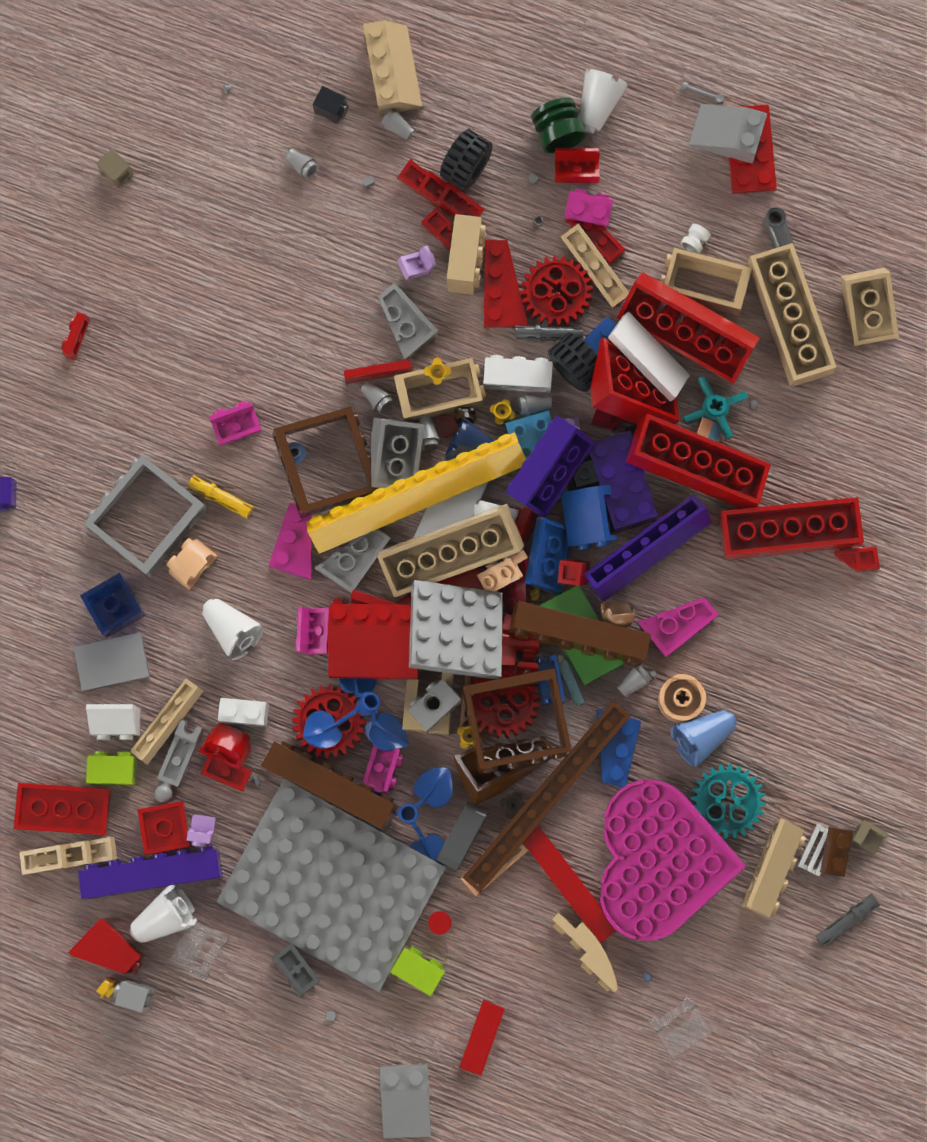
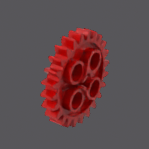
[521,255,593,327]
[465,667,540,739]
[291,684,367,760]

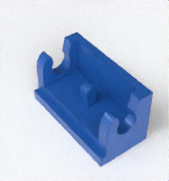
[534,655,565,706]

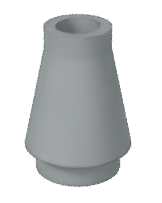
[381,109,414,140]
[285,149,318,179]
[361,381,393,414]
[518,394,552,417]
[419,416,440,451]
[617,665,652,697]

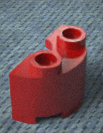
[198,723,251,770]

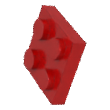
[137,801,191,855]

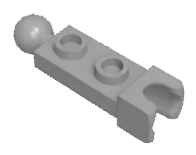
[154,720,204,803]

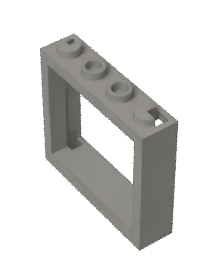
[84,455,207,578]

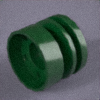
[531,97,587,154]

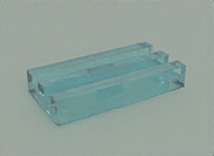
[558,660,585,707]

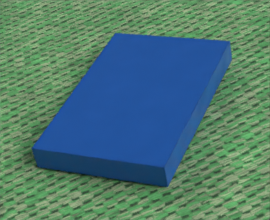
[525,517,570,595]

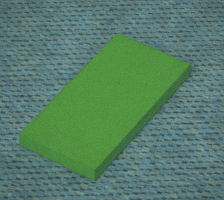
[540,586,624,686]

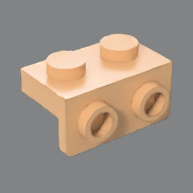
[477,550,528,592]

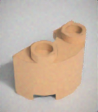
[166,538,218,591]

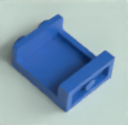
[561,485,617,550]

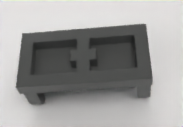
[271,943,320,998]

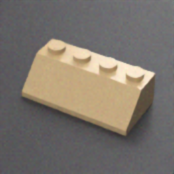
[363,20,422,116]
[741,818,805,918]

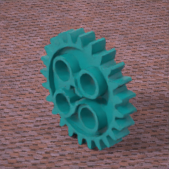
[690,764,766,839]

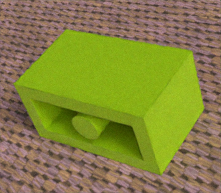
[86,751,137,785]
[390,946,445,996]

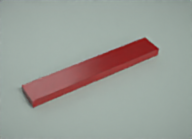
[523,825,617,943]

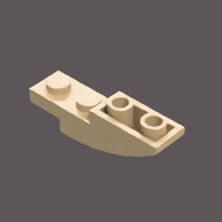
[552,913,618,992]

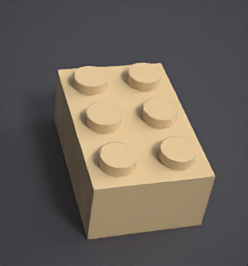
[447,214,486,295]

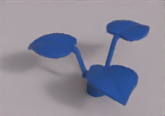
[303,678,409,751]
[355,768,453,866]

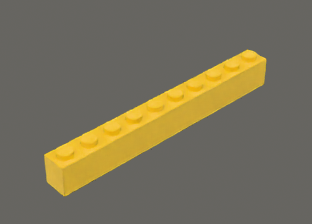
[306,432,526,554]

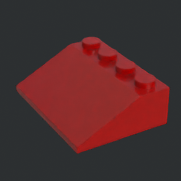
[590,338,680,425]
[328,604,420,680]

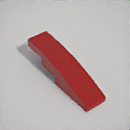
[397,159,485,217]

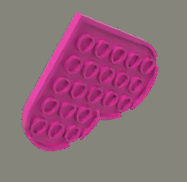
[600,780,747,941]

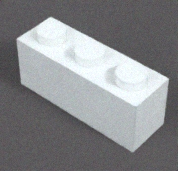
[483,355,553,393]

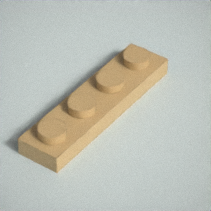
[561,224,629,309]
[130,678,203,765]

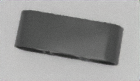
[436,801,488,871]

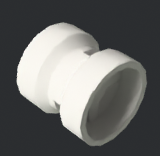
[680,224,711,254]

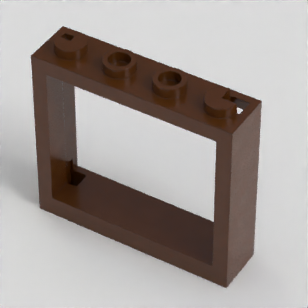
[272,406,379,518]
[462,668,572,773]

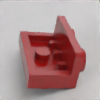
[555,148,600,183]

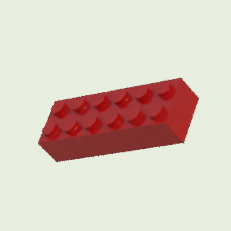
[617,272,760,384]
[626,414,771,509]
[719,497,864,560]

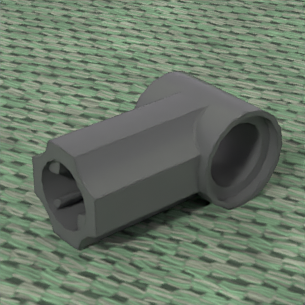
[763,207,795,249]

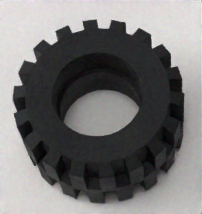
[440,129,493,191]
[548,332,597,393]

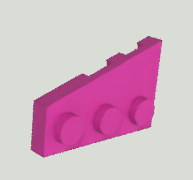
[269,502,312,580]
[637,597,719,658]

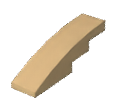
[19,837,117,875]

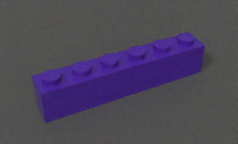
[584,494,712,602]
[78,846,223,899]

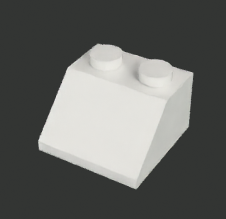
[86,704,141,741]

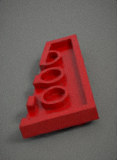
[484,240,528,328]

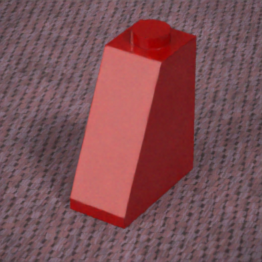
[68,918,145,974]

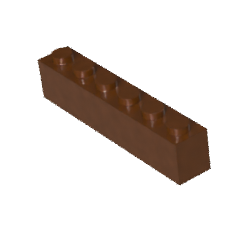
[509,601,651,666]
[261,741,398,831]

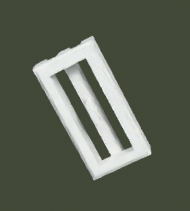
[797,824,828,876]

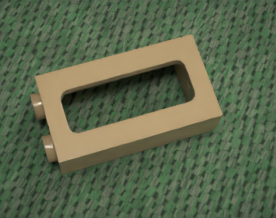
[660,248,752,316]
[394,358,486,422]
[402,672,454,735]

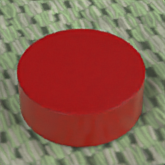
[428,911,452,935]

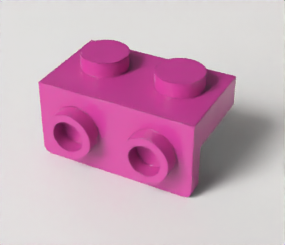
[564,189,613,227]
[209,401,262,446]
[295,607,330,655]
[363,746,404,795]

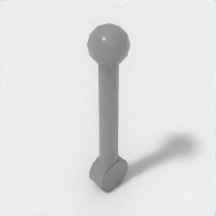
[681,82,724,104]

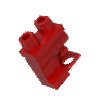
[502,614,539,675]

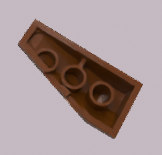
[453,736,553,806]

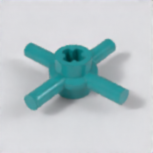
[683,376,748,440]

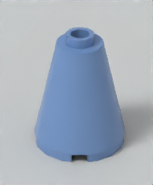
[670,710,737,767]

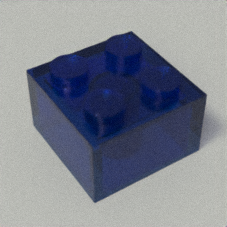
[80,573,146,638]

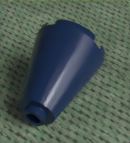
[445,418,495,461]

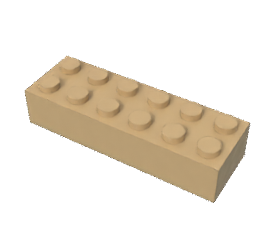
[747,243,837,387]
[377,504,524,597]

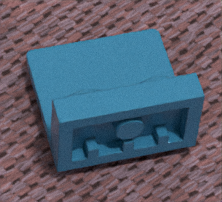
[504,410,552,460]

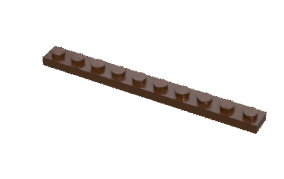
[462,700,631,893]

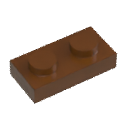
[820,827,853,877]

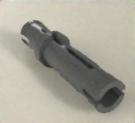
[515,324,583,342]
[815,894,880,948]

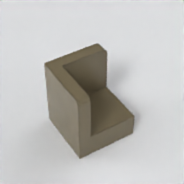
[97,149,134,188]
[851,820,889,854]

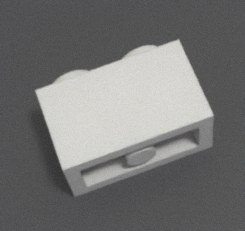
[218,698,269,727]

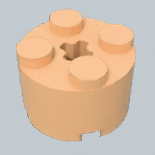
[658,674,706,723]

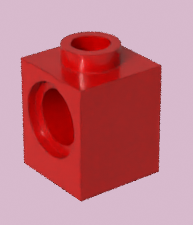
[558,559,590,586]

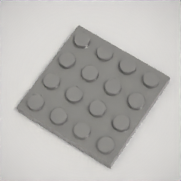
[409,580,503,680]

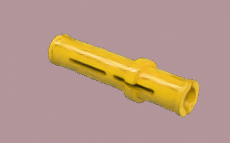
[187,475,254,519]

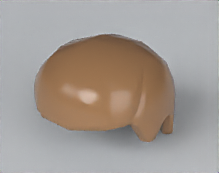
[600,602,635,627]

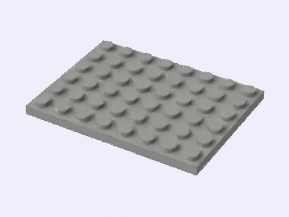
[216,779,446,992]

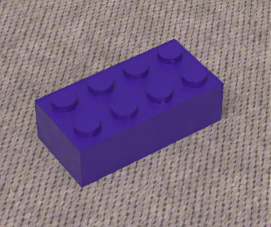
[506,416,595,518]
[588,431,658,534]

